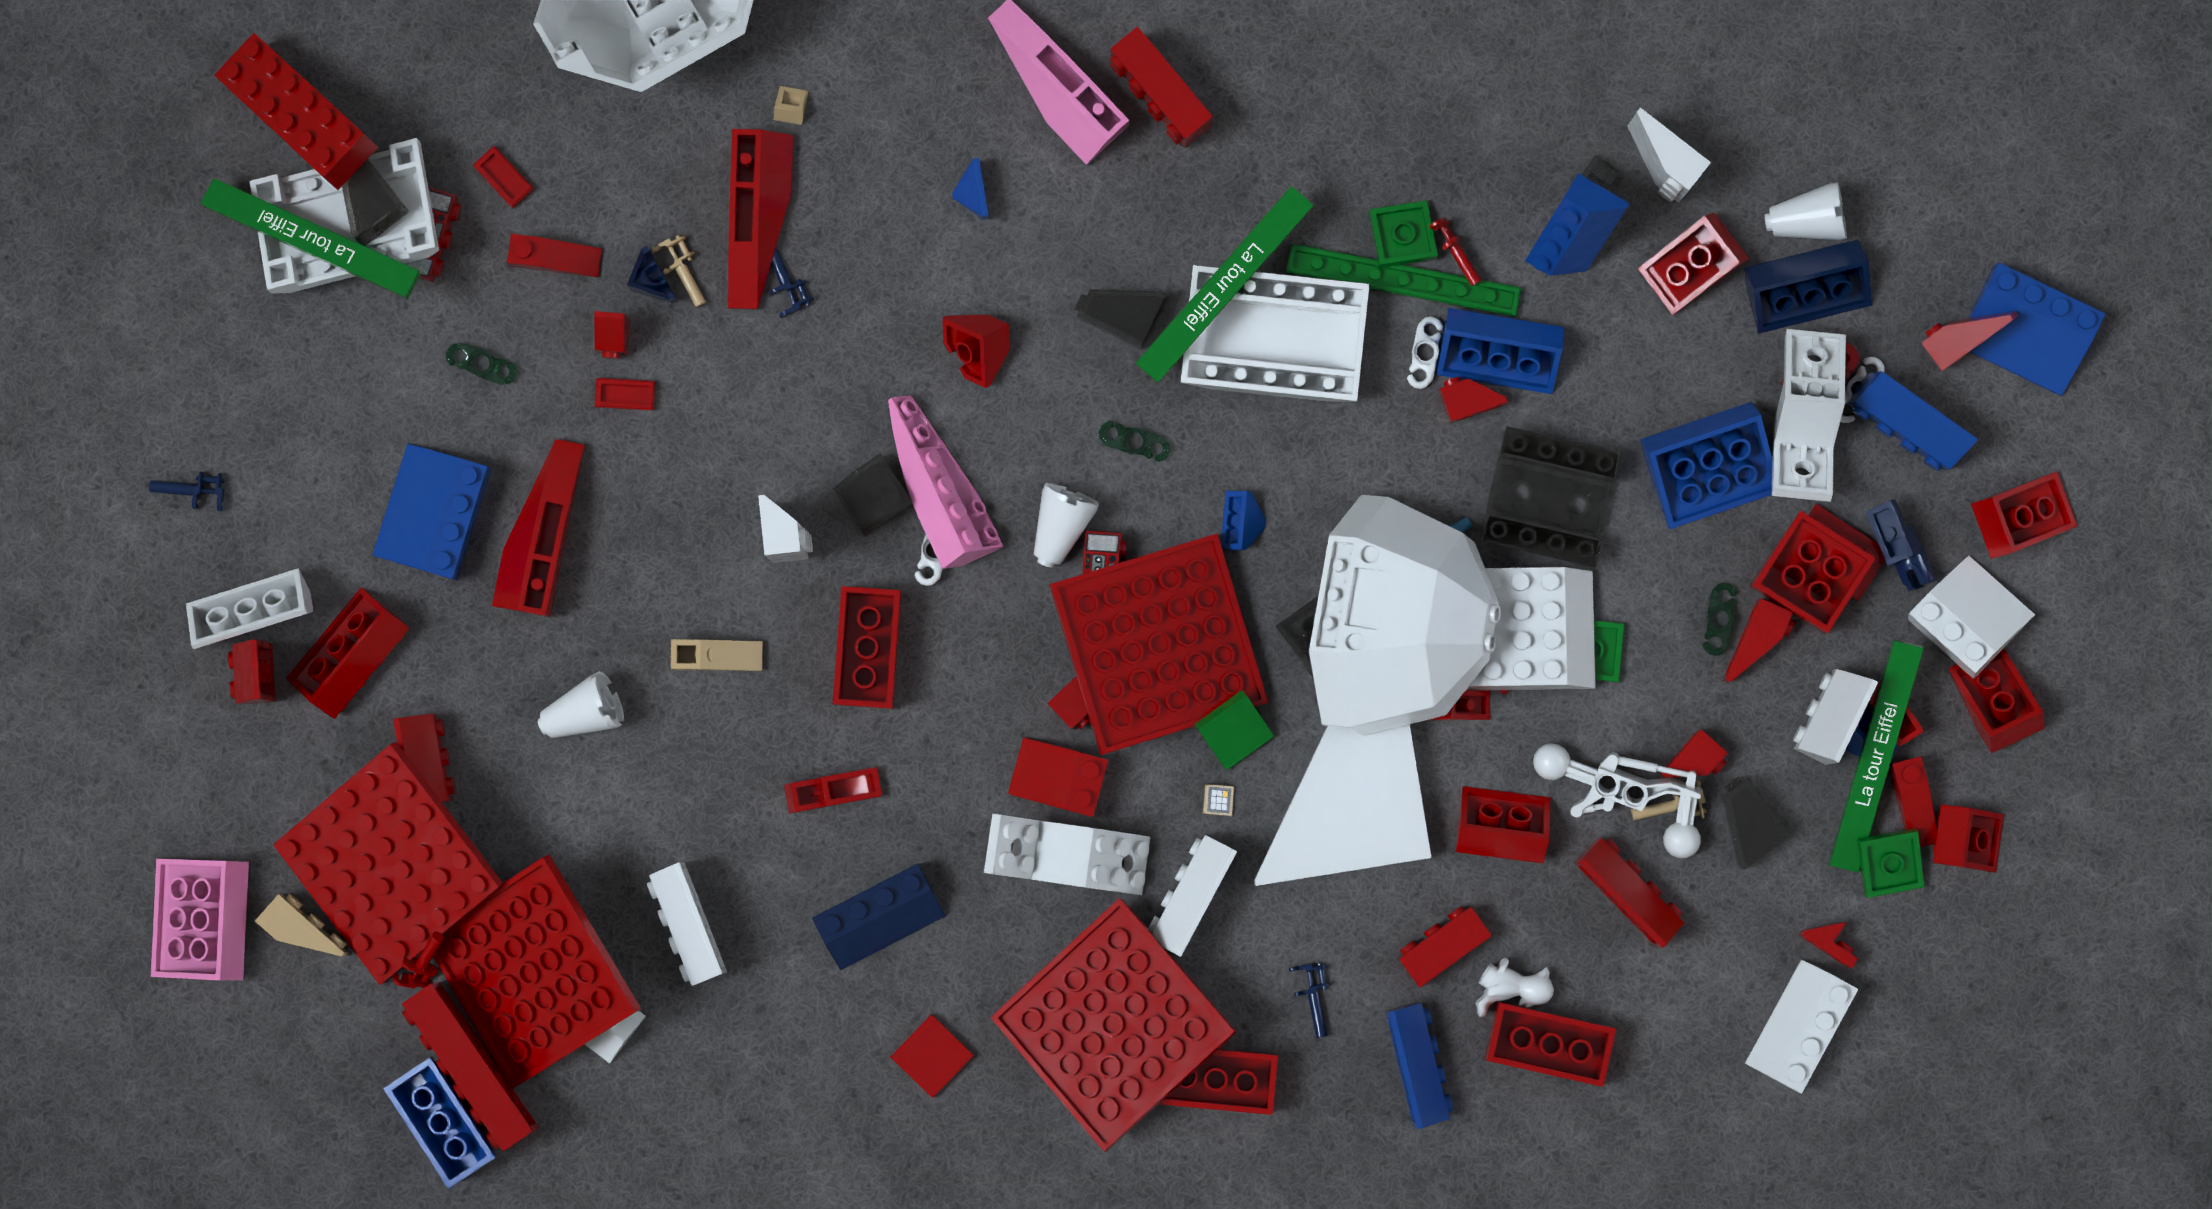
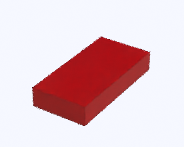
[473,146,534,209]
[595,378,656,411]

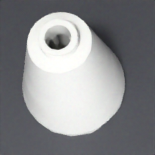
[1765,182,1847,241]
[1034,483,1099,568]
[538,671,624,738]

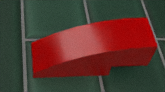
[784,767,882,814]

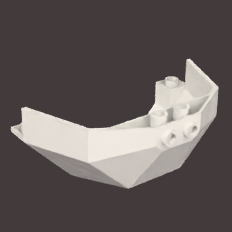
[533,0,753,92]
[1309,495,1500,736]

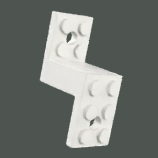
[1772,329,1846,502]
[984,814,1150,895]

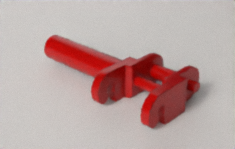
[1429,217,1482,287]
[393,932,443,989]

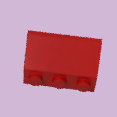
[393,713,455,803]
[1456,786,1551,864]

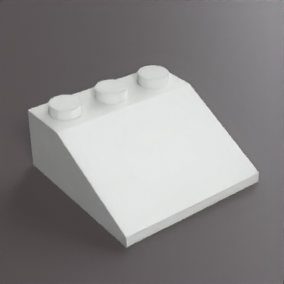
[1627,108,1711,203]
[1908,556,2035,679]
[1793,669,1878,765]

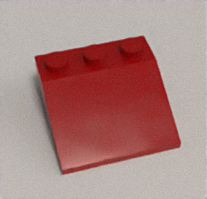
[1749,510,1876,634]

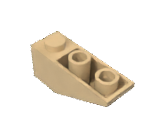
[671,639,763,671]
[255,894,349,956]

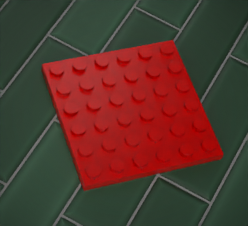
[1049,533,1268,755]
[273,742,504,985]
[433,854,641,1089]
[990,898,1237,1152]

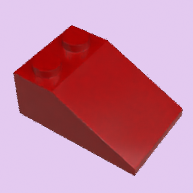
[1638,212,1749,315]
[1971,471,2077,559]
[228,639,276,705]
[1948,648,2045,754]
[1008,737,1109,817]

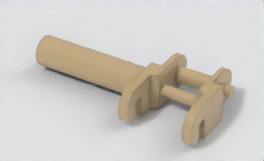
[650,235,706,308]
[1631,780,1707,821]

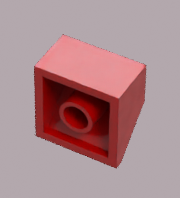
[1933,804,2004,873]

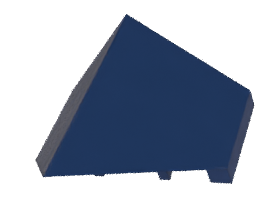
[627,246,677,303]

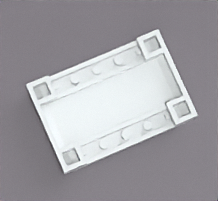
[250,138,439,293]

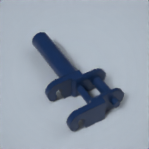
[769,247,814,318]
[149,471,224,511]
[1289,962,1331,1038]

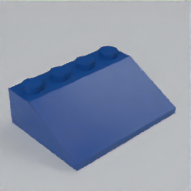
[1968,262,2106,396]
[1640,402,1772,529]
[372,443,492,581]

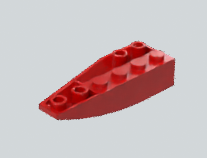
[728,129,794,310]
[492,439,585,618]

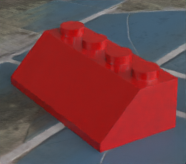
[286,587,409,719]
[1573,838,1684,948]

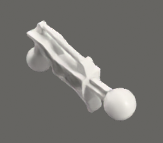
[1533,743,1702,858]

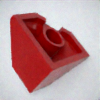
[942,314,1010,388]

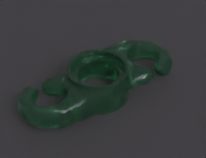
[446,342,517,385]
[1098,420,1170,462]
[1703,582,1737,656]

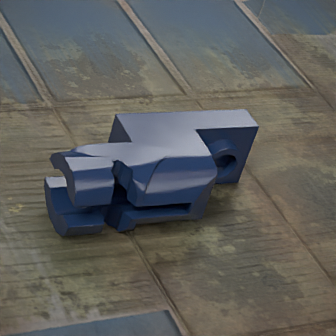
[1866,500,1937,591]

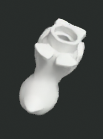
[1475,958,1554,1017]

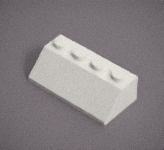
[758,495,813,563]
[186,568,313,649]
[1148,835,1237,957]
[647,862,727,986]
[1745,960,1858,1094]

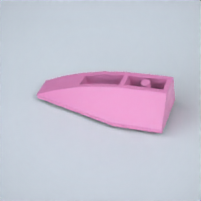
[988,0,1129,166]
[888,395,1003,569]

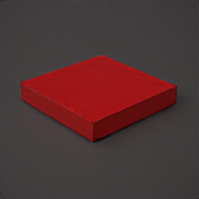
[890,1014,974,1098]

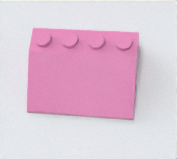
[151,858,249,980]

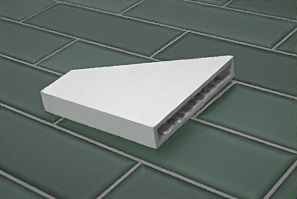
[1254,724,1431,886]

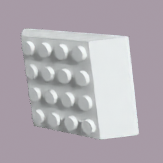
[1181,265,1369,402]
[1466,567,1595,690]

